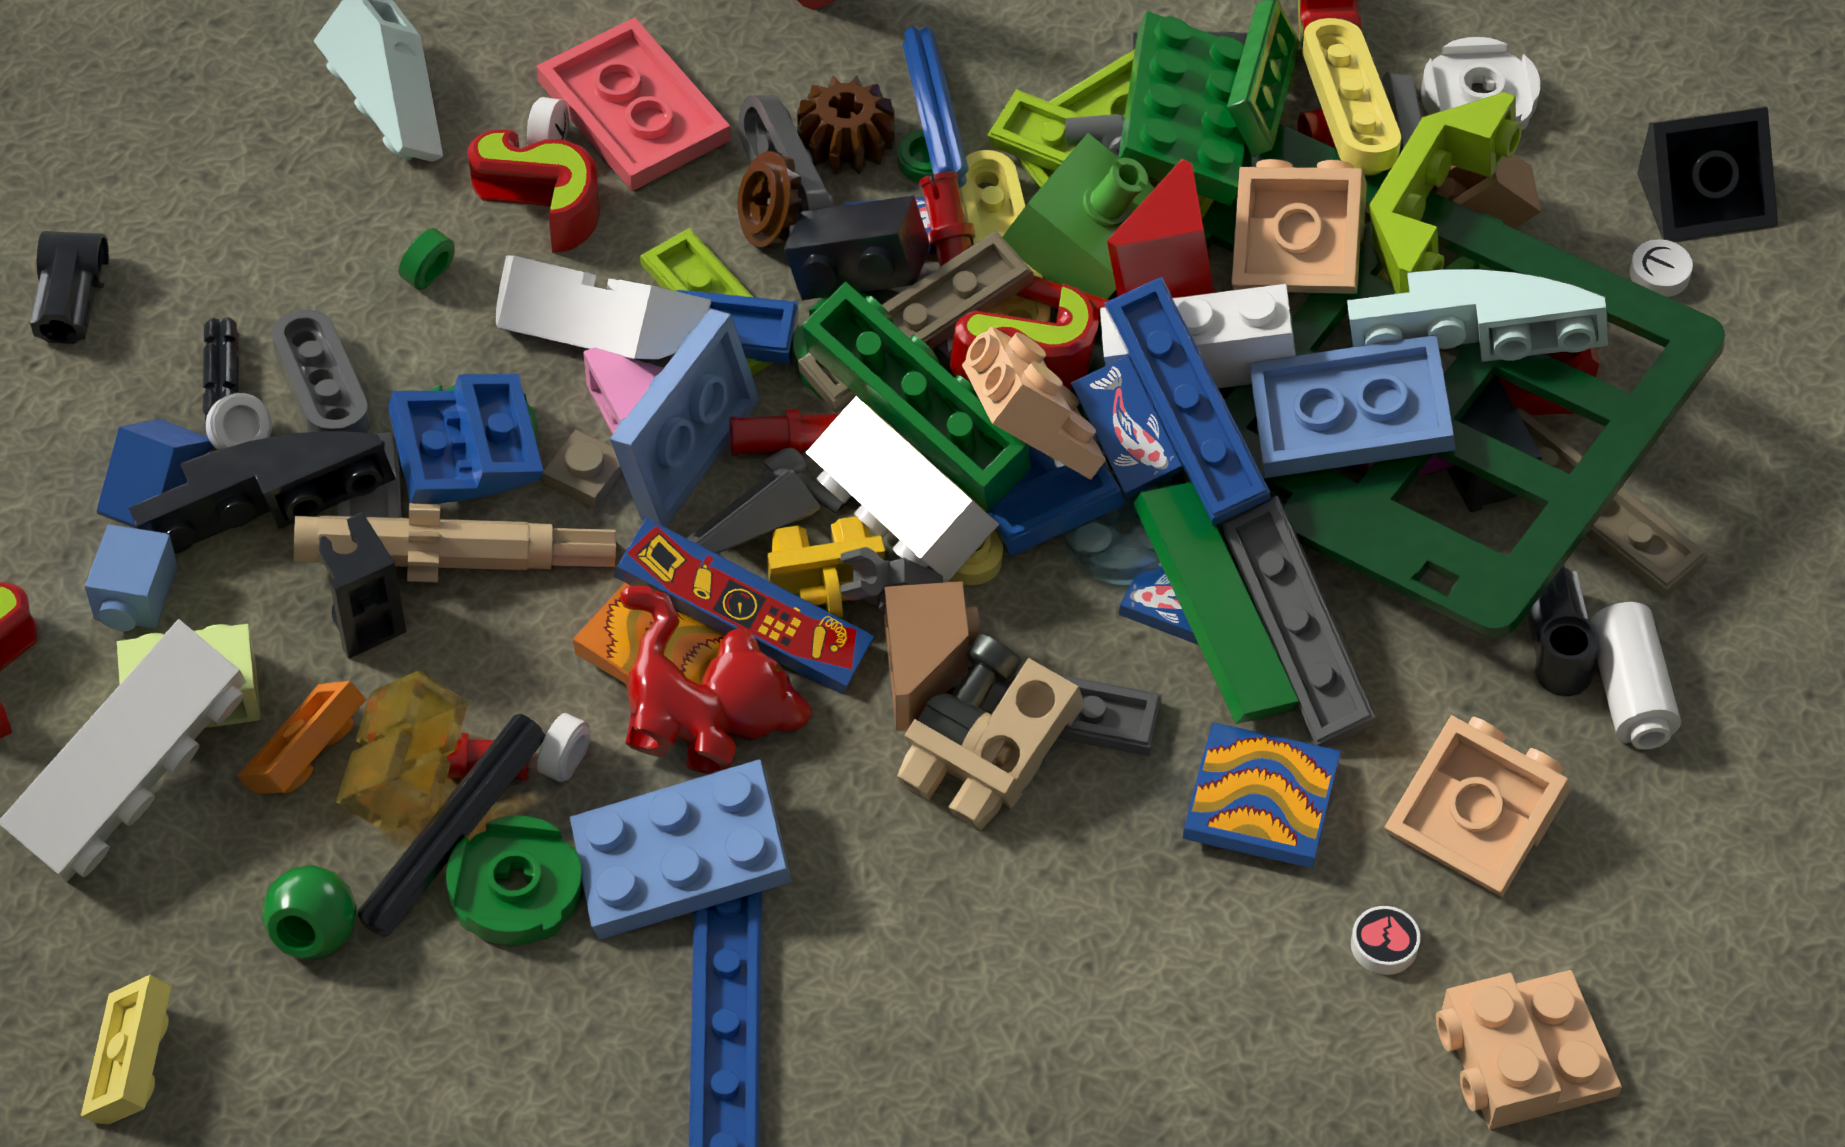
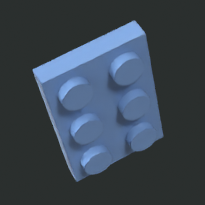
[610,309,760,527]
[1249,335,1455,478]
[570,759,792,940]

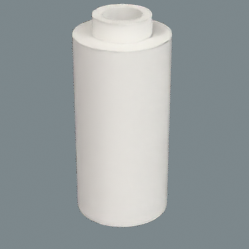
[1590,602,1681,750]

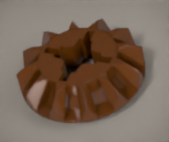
[737,151,802,249]

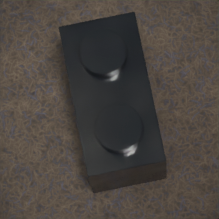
[784,195,931,301]

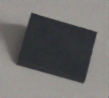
[1637,106,1778,241]

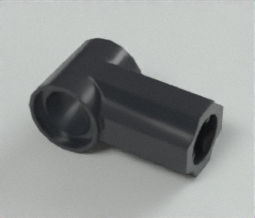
[30,231,109,344]
[1527,565,1599,697]

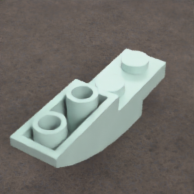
[1347,270,1608,362]

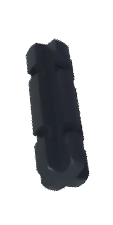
[203,317,239,421]

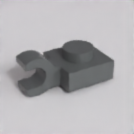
[840,547,943,614]

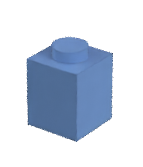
[85,524,178,631]

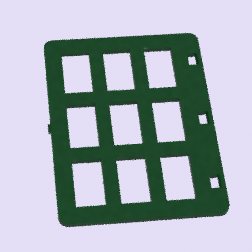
[1070,124,1725,637]

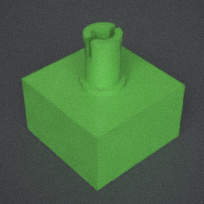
[1002,133,1155,299]

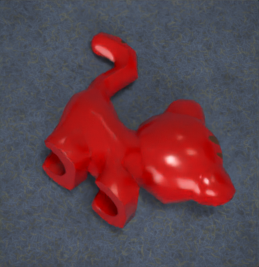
[620,586,812,774]

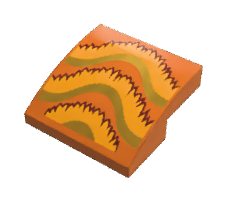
[573,583,725,693]

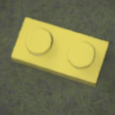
[81,975,172,1124]

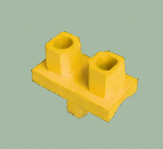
[768,516,885,619]

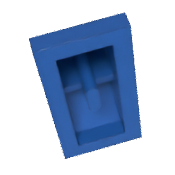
[97,419,213,529]

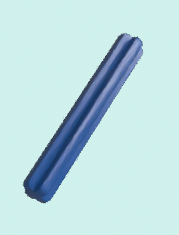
[903,26,969,188]

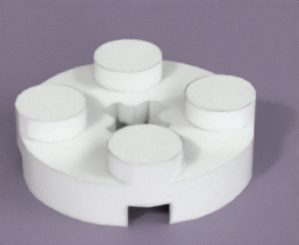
[1421,37,1540,130]

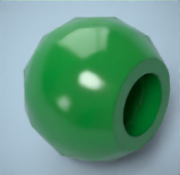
[261,865,357,959]

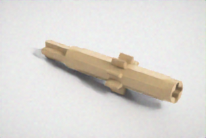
[294,503,616,583]

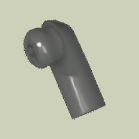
[1065,114,1124,157]

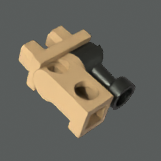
[897,634,1085,831]

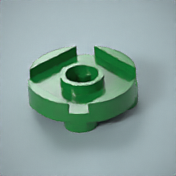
[446,815,583,945]

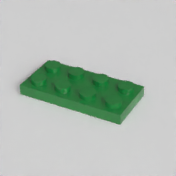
[1118,11,1245,206]

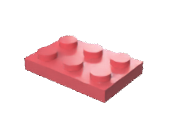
[536,17,731,191]

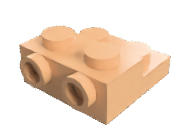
[1232,159,1367,294]
[962,326,1106,479]
[1384,715,1570,897]
[1436,970,1622,1130]

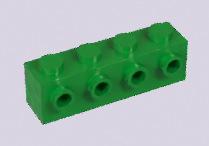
[802,282,1031,512]

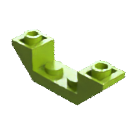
[1370,92,1522,294]

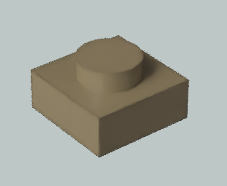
[542,429,623,509]

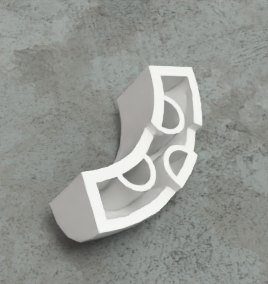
[496,256,711,359]

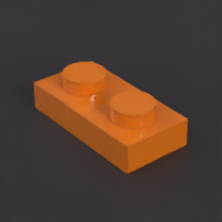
[237,681,367,794]

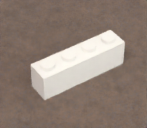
[0,619,246,882]

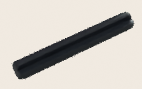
[357,713,545,937]

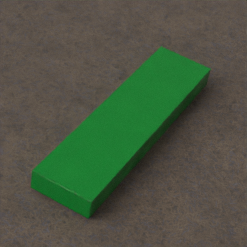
[1227,0,1300,157]
[1133,482,1299,724]

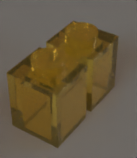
[336,670,469,831]

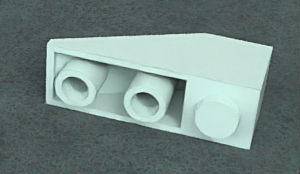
[314,0,443,162]

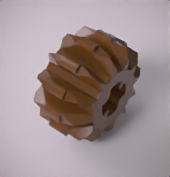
[797,75,895,175]

